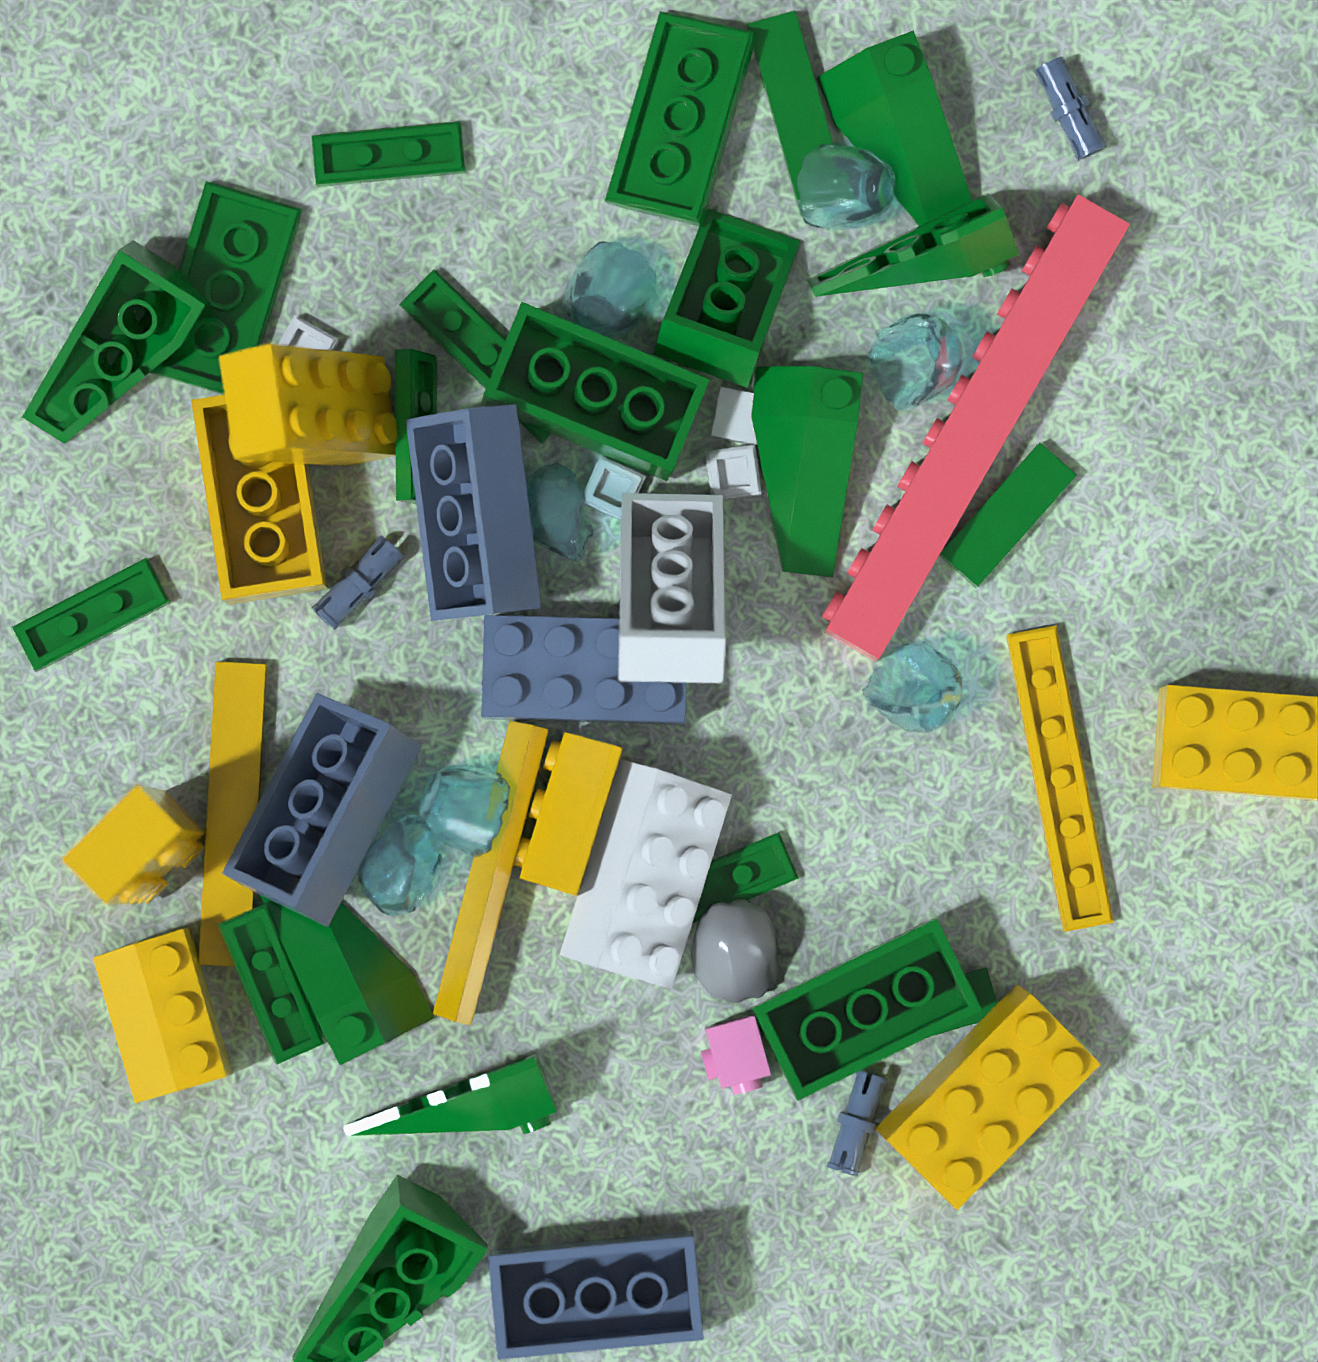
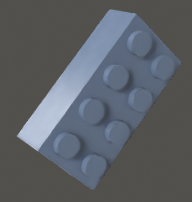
[406,404,541,621]
[481,615,686,725]
[222,693,422,927]
[488,1231,703,1360]

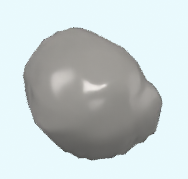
[691,899,779,1003]

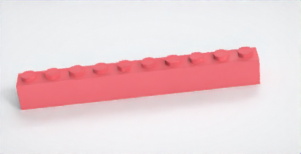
[822,194,1130,662]

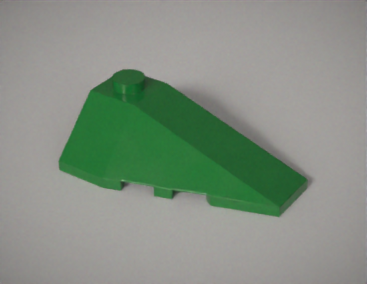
[817,30,972,226]
[807,193,1019,297]
[22,240,207,444]
[751,366,863,578]
[260,895,435,1066]
[343,1053,558,1136]
[293,1174,488,1362]

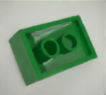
[653,208,801,388]

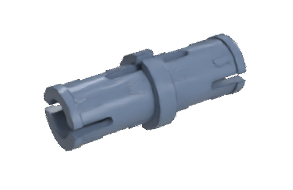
[1034,56,1107,161]
[311,536,404,630]
[827,1070,888,1176]

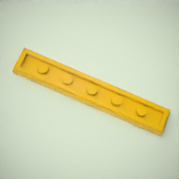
[1006,625,1114,932]
[198,662,267,967]
[432,720,548,1026]

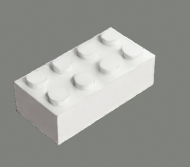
[619,493,725,683]
[559,759,732,989]

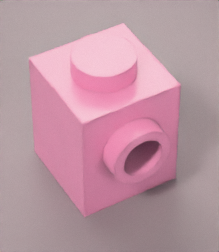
[701,1014,771,1095]

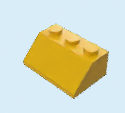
[514,732,623,896]
[93,928,233,1103]

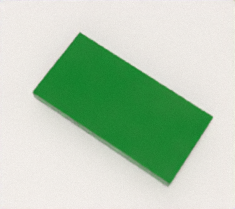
[605,11,757,227]
[150,181,303,395]

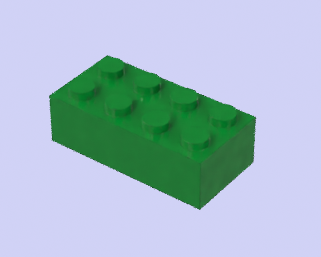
[481,302,710,481]
[751,918,982,1101]

